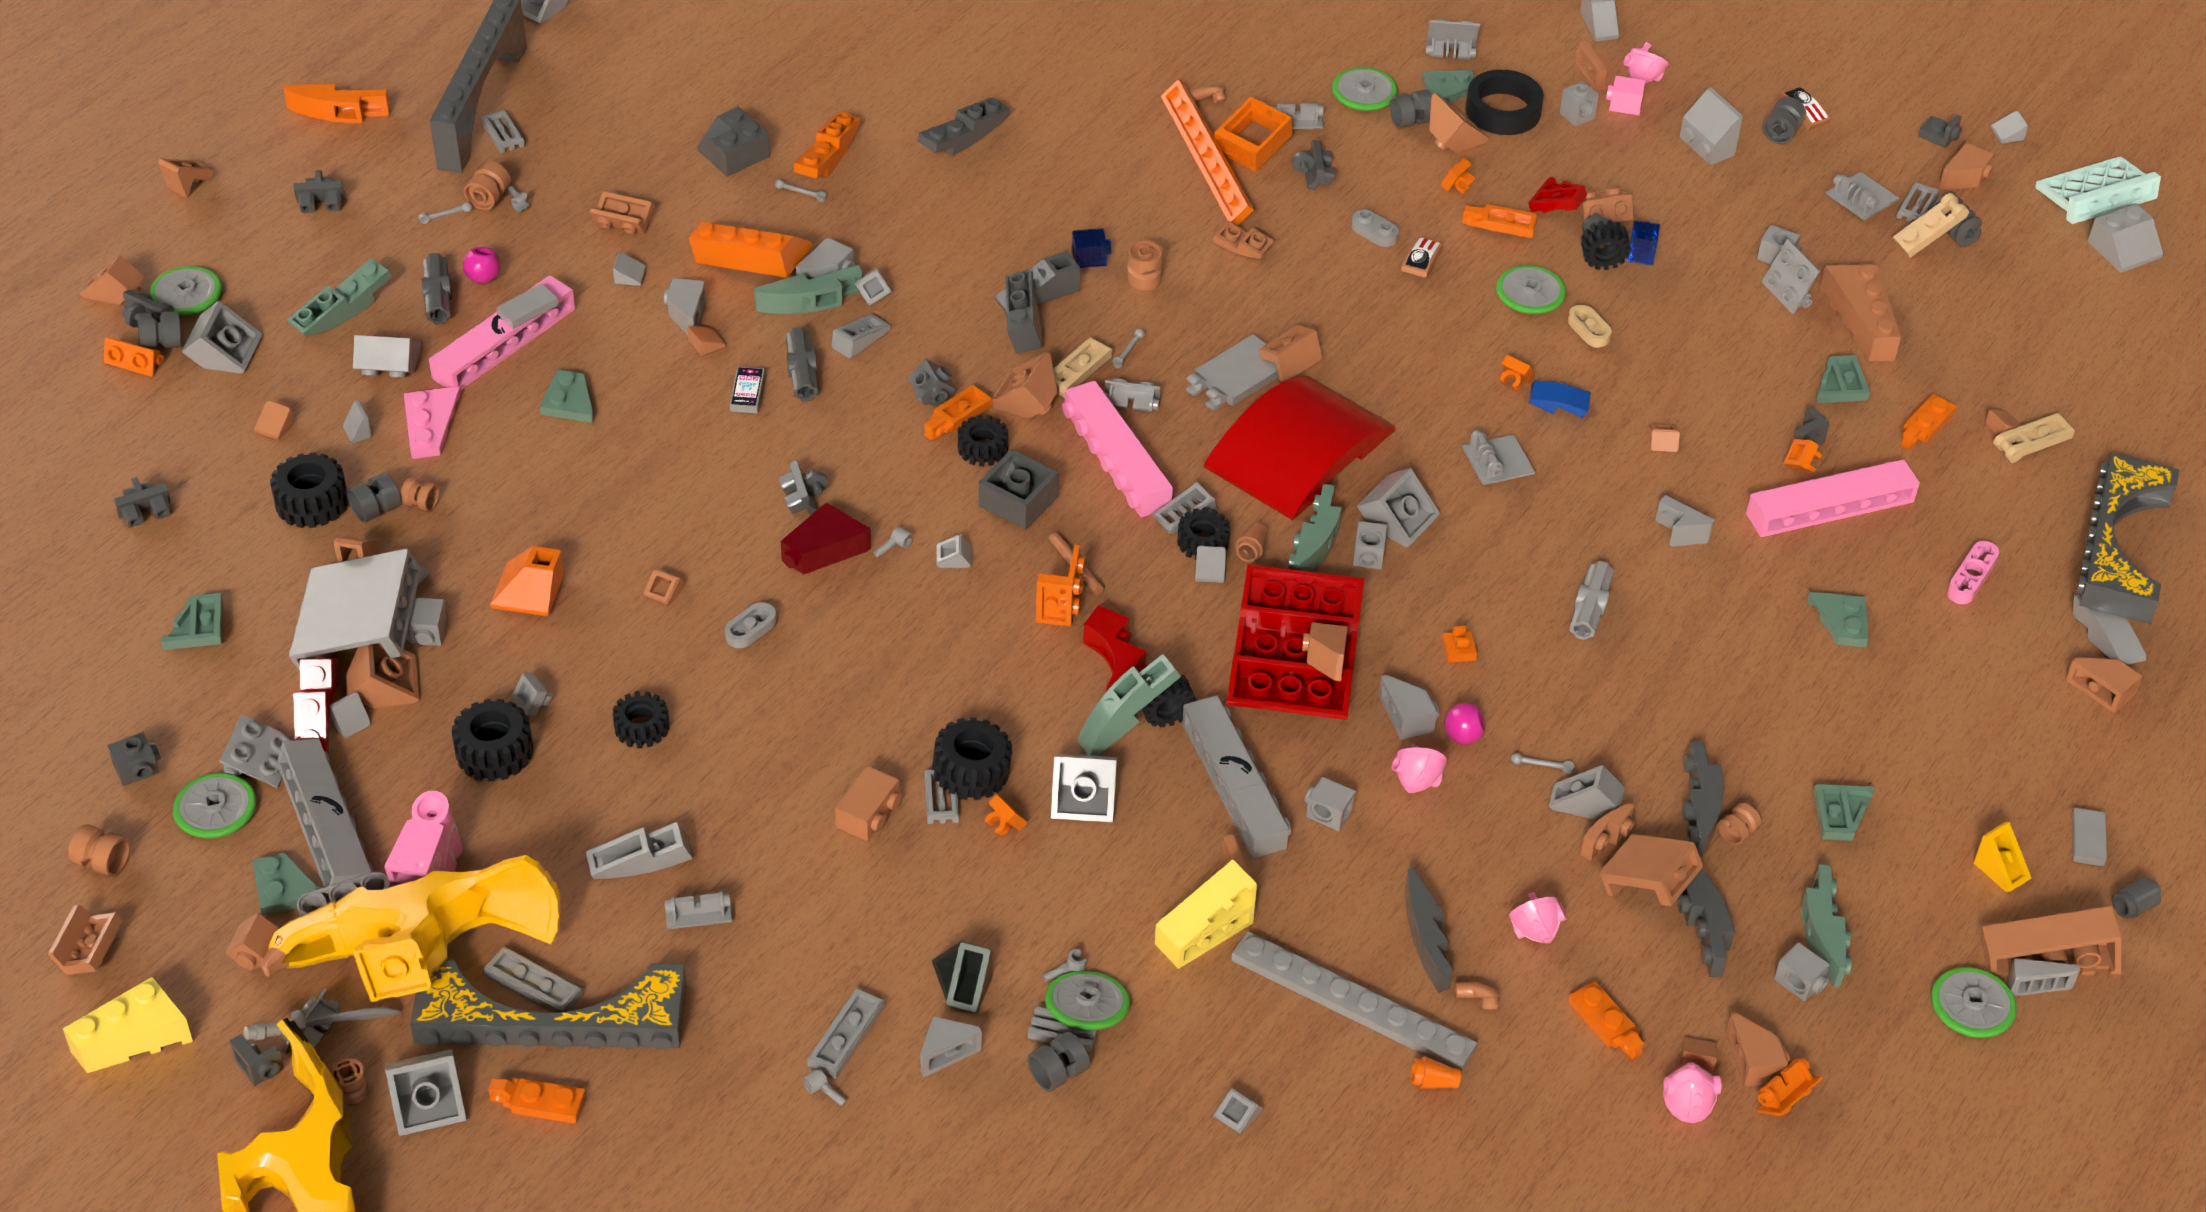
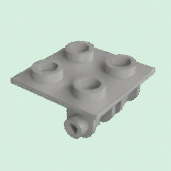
[1425,19,1480,60]
[1826,172,1899,220]
[1762,239,1820,314]
[1462,430,1535,485]
[219,714,295,788]

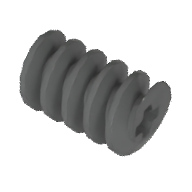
[1928,191,1982,247]

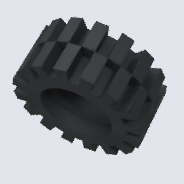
[1581,220,1631,270]
[958,415,1008,466]
[1177,508,1230,560]
[1141,674,1197,727]
[612,691,669,748]

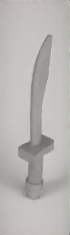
[244,1007,401,1040]

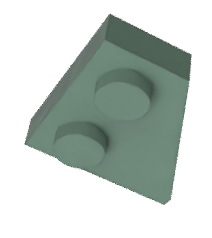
[1422,70,1474,103]
[1816,355,1870,403]
[540,369,594,423]
[1807,591,1869,647]
[161,593,223,650]
[1813,784,1875,841]
[252,853,319,916]

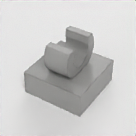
[512,673,553,716]

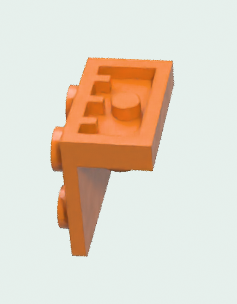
[1036,544,1085,627]

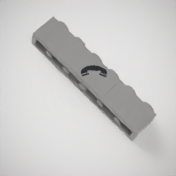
[1182,696,1291,859]
[277,739,374,887]

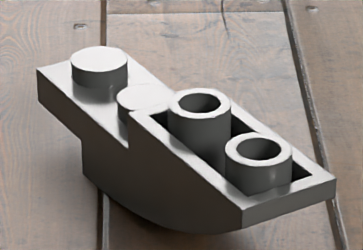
[917,98,1010,155]
[1682,741,1724,857]
[1678,869,1735,977]

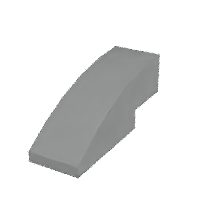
[2072,594,2146,665]
[586,822,693,879]

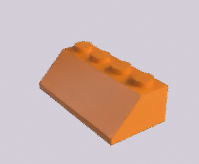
[689,222,813,278]

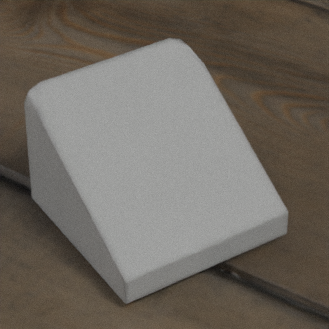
[1990,111,2028,144]
[613,252,646,286]
[855,268,892,306]
[343,400,372,443]
[936,534,972,568]
[1195,546,1226,583]
[329,692,370,738]
[1213,1088,1263,1134]

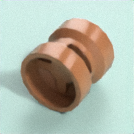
[400,477,440,512]
[1718,803,1762,845]
[330,1058,368,1105]

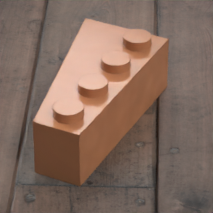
[1819,264,1901,362]
[1982,906,2121,976]

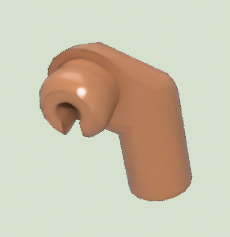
[1189,86,1226,104]
[1454,982,1501,1010]

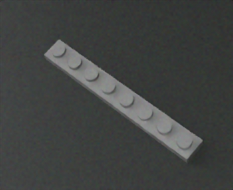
[1231,931,1477,1073]

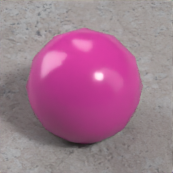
[463,247,501,284]
[1444,703,1485,745]

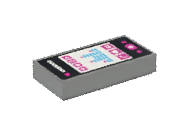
[729,367,765,414]

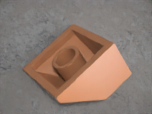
[1429,93,1490,153]
[992,352,1057,419]
[346,643,419,709]

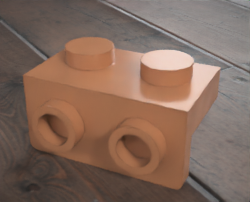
[1577,186,1634,222]
[589,191,654,235]
[48,905,123,975]

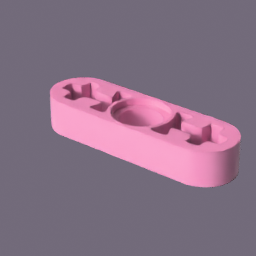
[1947,541,1999,604]

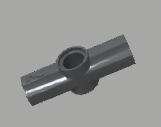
[421,253,452,325]
[786,327,818,402]

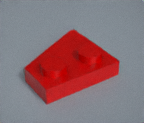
[1528,177,1587,213]

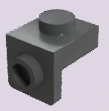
[1794,407,1830,445]

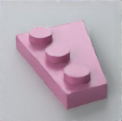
[404,386,461,459]

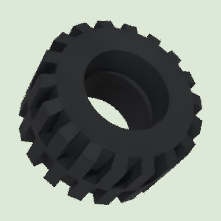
[270,453,348,528]
[452,699,533,781]
[932,717,1012,800]

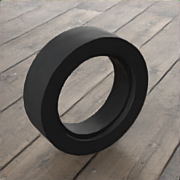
[1465,70,1544,135]

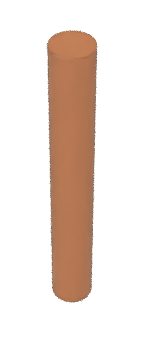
[1048,532,1104,596]

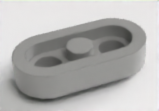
[1351,209,1399,247]
[724,602,776,648]

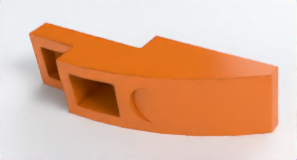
[283,84,390,123]
[793,112,861,178]

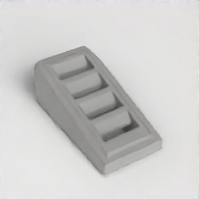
[831,314,890,358]
[1152,482,1217,535]
[2007,958,2080,996]

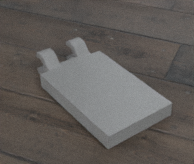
[1186,334,1279,411]

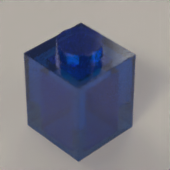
[1627,221,1660,265]
[1071,228,1111,268]

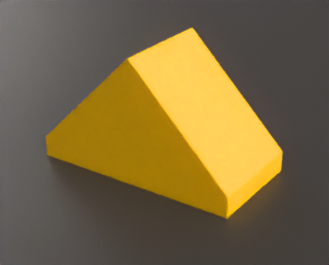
[1974,822,2032,892]

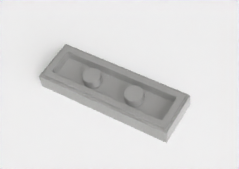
[484,946,583,1013]
[807,988,885,1079]

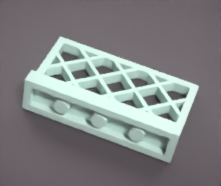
[2035,156,2161,224]

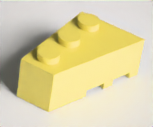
[1155,859,1257,969]
[63,977,193,1073]

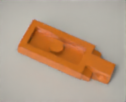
[1462,204,1537,238]
[924,384,993,441]
[1900,394,1957,450]
[1568,981,1644,1061]
[488,1078,586,1124]

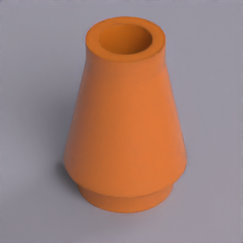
[1410,1056,1461,1089]

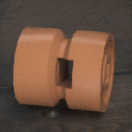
[463,161,511,210]
[1127,240,1163,291]
[68,824,131,877]

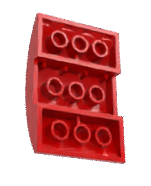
[1204,376,1395,520]
[1226,564,1364,720]

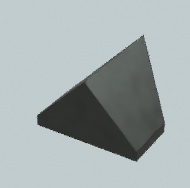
[931,941,993,1013]

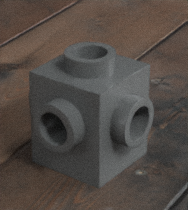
[908,359,956,407]
[107,732,161,786]

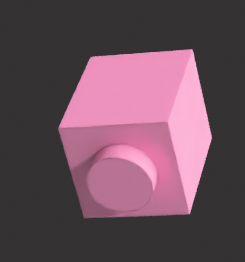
[1606,76,1646,115]

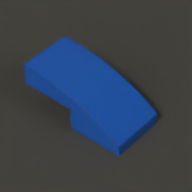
[1529,381,1591,419]

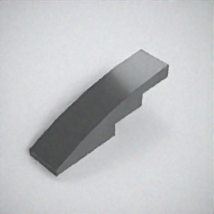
[1405,868,1453,993]

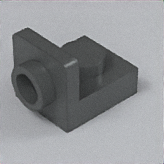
[1918,115,1962,148]
[229,1034,284,1086]

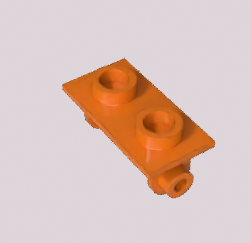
[104,336,164,377]
[1756,1058,1823,1116]

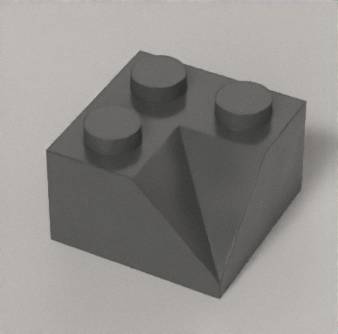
[697,106,770,177]
[979,449,1059,530]

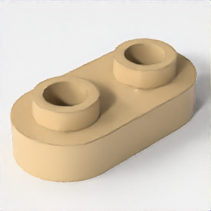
[1568,305,1612,348]

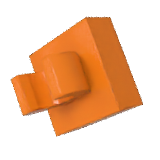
[1440,157,1475,194]
[1500,355,1535,391]
[1783,439,1822,472]
[1441,626,1477,663]
[985,794,1028,837]

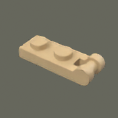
[1893,193,1969,258]
[1053,337,1112,398]
[1993,413,2075,463]

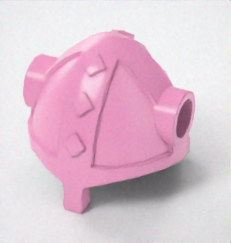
[1623,41,1669,83]
[1392,744,1447,793]
[1509,892,1567,944]
[1663,1062,1721,1123]

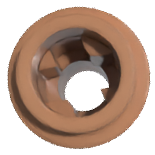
[1235,523,1268,562]

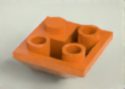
[490,546,565,616]

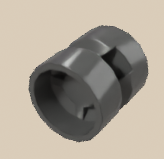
[1390,90,1432,129]
[1763,97,1806,144]
[137,312,181,349]
[346,472,401,523]
[1027,1032,1090,1092]

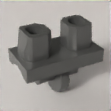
[1292,140,1335,190]
[294,170,346,213]
[122,290,173,328]
[778,460,828,516]
[114,477,170,528]

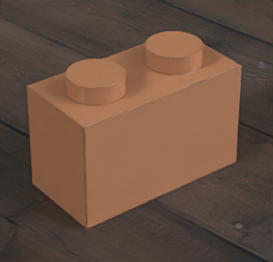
[835,766,902,841]

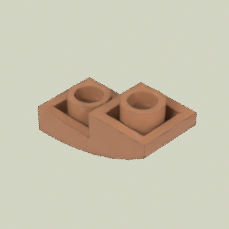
[1212,220,1274,259]
[1580,803,1635,861]

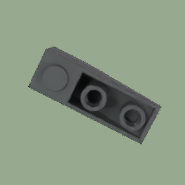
[995,251,1080,314]
[1005,270,1042,354]

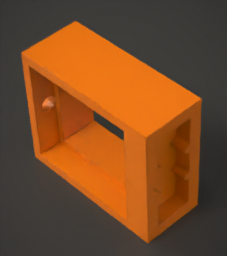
[1214,96,1292,172]

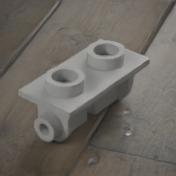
[1272,103,1323,130]
[1104,379,1161,412]
[665,891,732,929]
[282,988,341,1053]

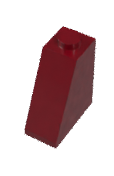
[780,502,871,574]

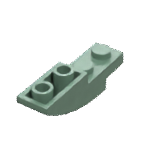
[287,258,392,336]
[754,265,862,314]
[1288,484,1342,572]
[1077,654,1181,756]
[1801,864,1852,987]

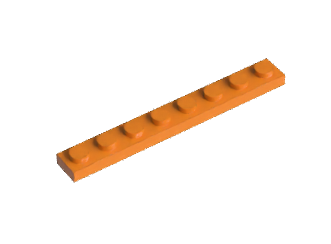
[1161,79,1254,226]

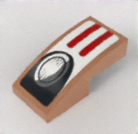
[1778,86,1831,131]
[1401,236,1444,278]

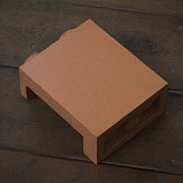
[1599,834,1703,906]

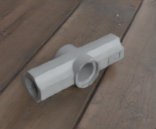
[1569,561,1614,640]

